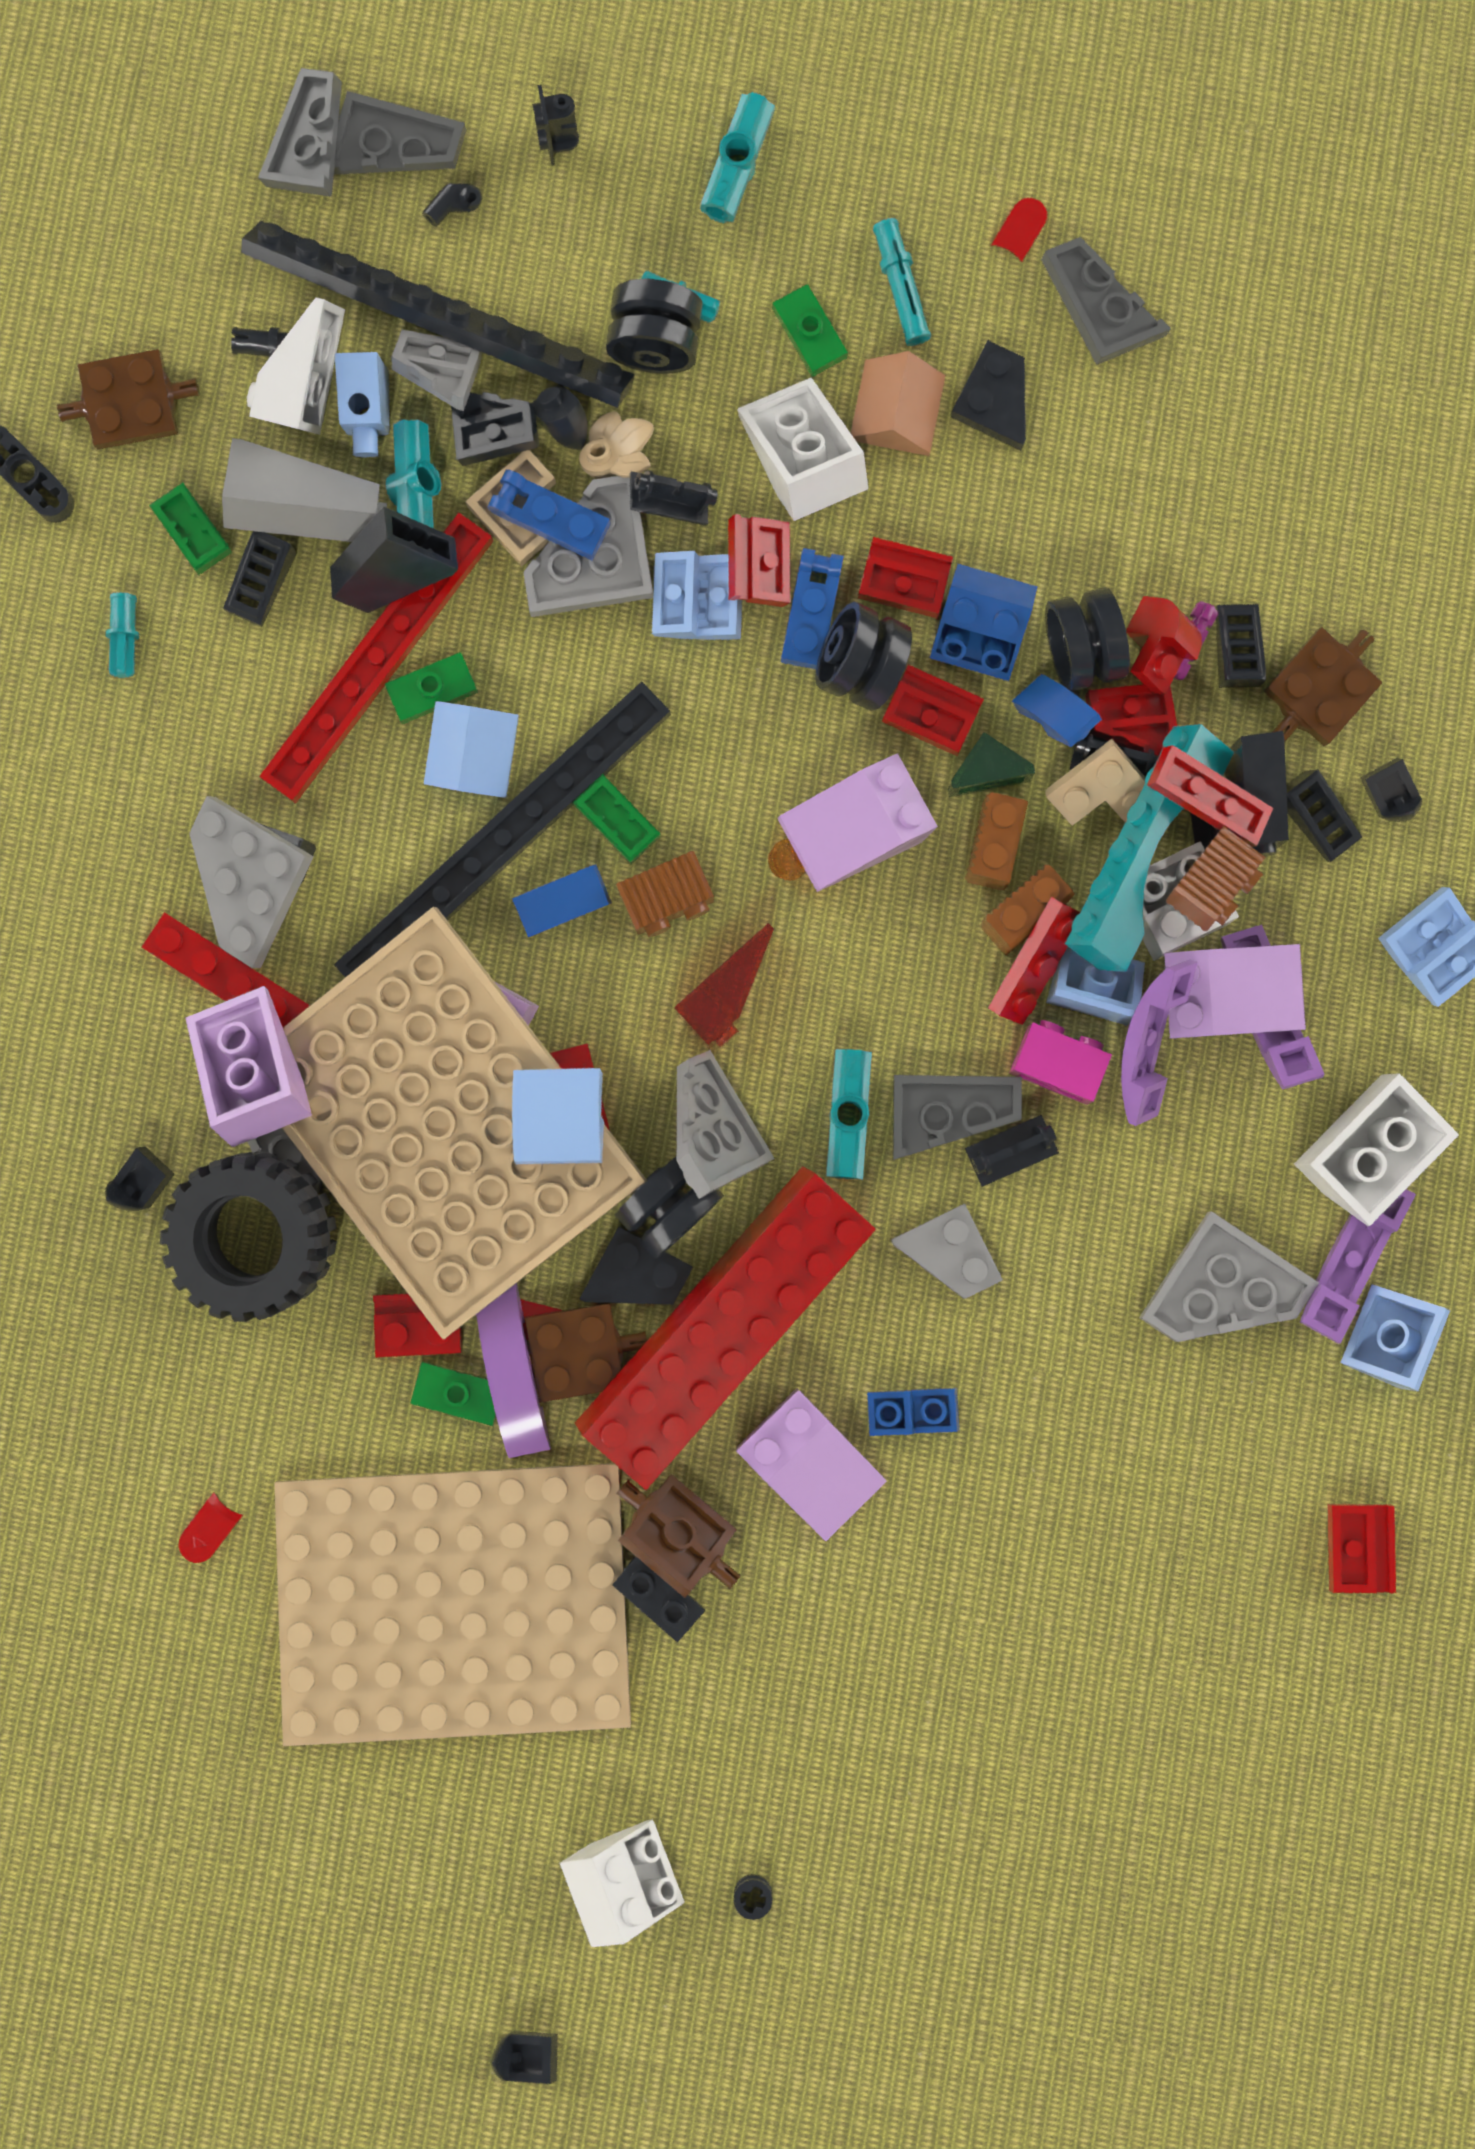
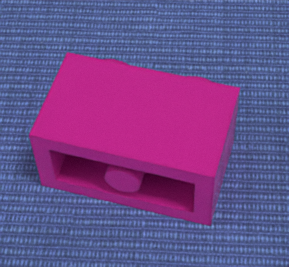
[1009,1020,1112,1105]

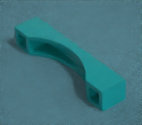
[1065,724,1234,972]

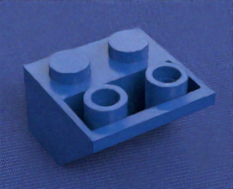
[930,563,1037,681]

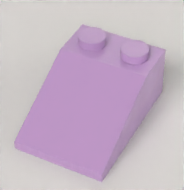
[777,753,938,892]
[1164,944,1306,1038]
[186,986,312,1147]
[736,1388,887,1541]

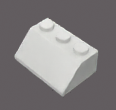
[1294,1073,1459,1226]

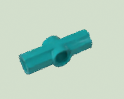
[700,92,775,224]
[385,419,442,528]
[826,1049,872,1180]

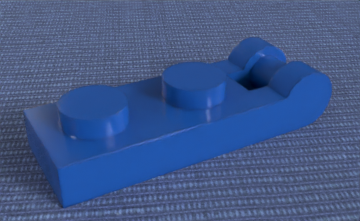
[487,469,611,561]
[781,548,844,669]

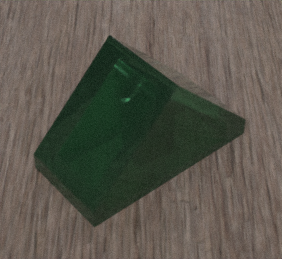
[947,732,1035,797]

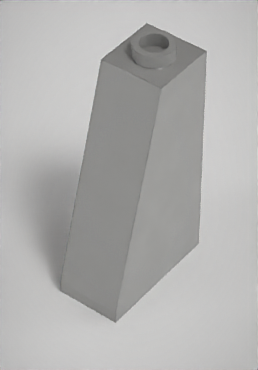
[222,438,387,542]

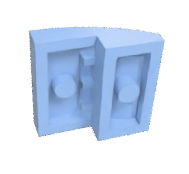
[652,551,742,640]
[1378,887,1475,1007]
[512,1068,604,1164]

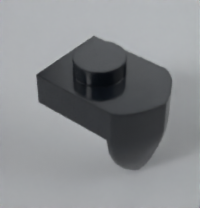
[530,384,588,450]
[1360,757,1423,822]
[105,1146,174,1211]
[490,2031,558,2085]

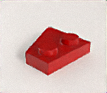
[1085,684,1177,755]

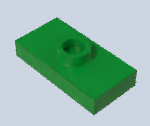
[772,284,848,377]
[149,482,233,575]
[385,652,479,725]
[572,774,661,864]
[410,1362,496,1426]

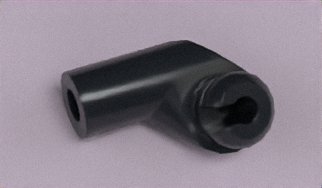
[422,184,482,227]

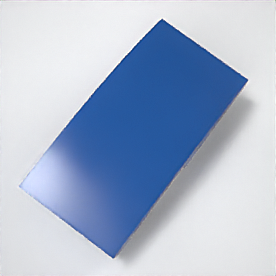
[1012,674,1102,747]
[512,864,612,938]
[867,1388,960,1436]

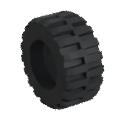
[160,1152,337,1322]

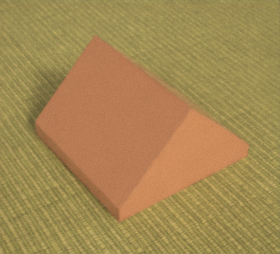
[851,351,946,456]

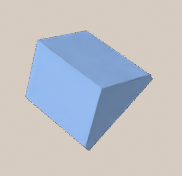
[424,701,519,798]
[1046,947,1145,1025]
[1340,1284,1450,1391]

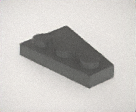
[258,68,342,197]
[334,91,466,175]
[1041,237,1171,365]
[892,1075,1022,1161]

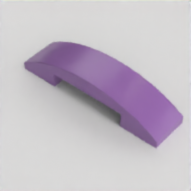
[1221,925,1325,1090]
[1121,959,1198,1126]
[1300,1189,1416,1344]
[476,1283,551,1458]

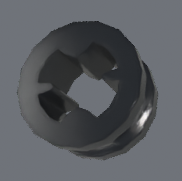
[733,1874,773,1920]

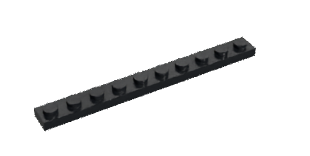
[241,220,635,408]
[334,681,671,977]

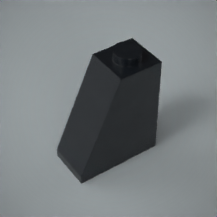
[330,507,458,613]
[1224,731,1289,857]

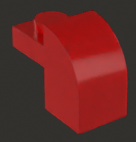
[1126,596,1202,695]

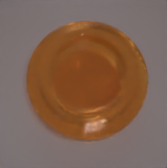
[768,838,806,881]

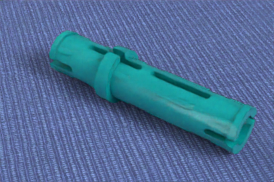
[873,218,931,346]

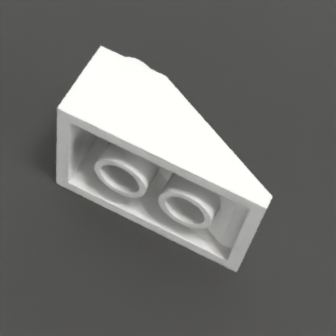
[247,297,345,434]
[737,378,868,521]

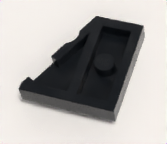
[951,340,1026,451]
[451,392,539,466]
[580,1227,693,1305]

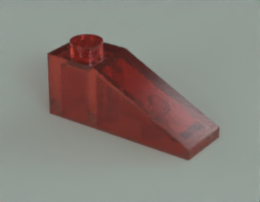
[674,923,774,1050]

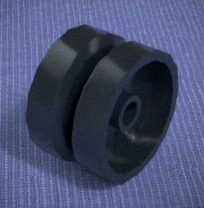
[606,279,702,374]
[1045,587,1130,692]
[815,601,912,711]
[615,1156,724,1260]

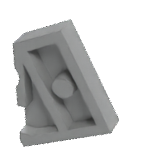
[391,330,482,411]
[891,1204,1003,1299]

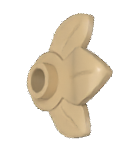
[579,411,654,479]

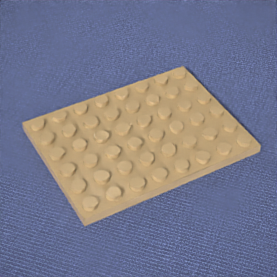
[282,907,647,1339]
[274,1463,631,1746]

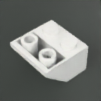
[1143,842,1239,961]
[560,1819,685,1947]

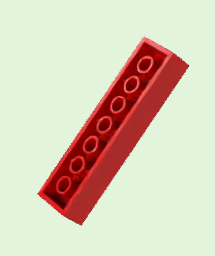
[575,1166,876,1490]

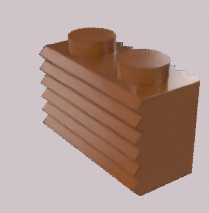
[965,792,1028,891]
[1166,827,1266,932]
[616,851,714,937]
[981,865,1075,955]

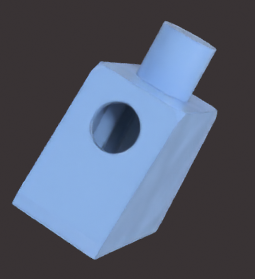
[335,352,390,457]

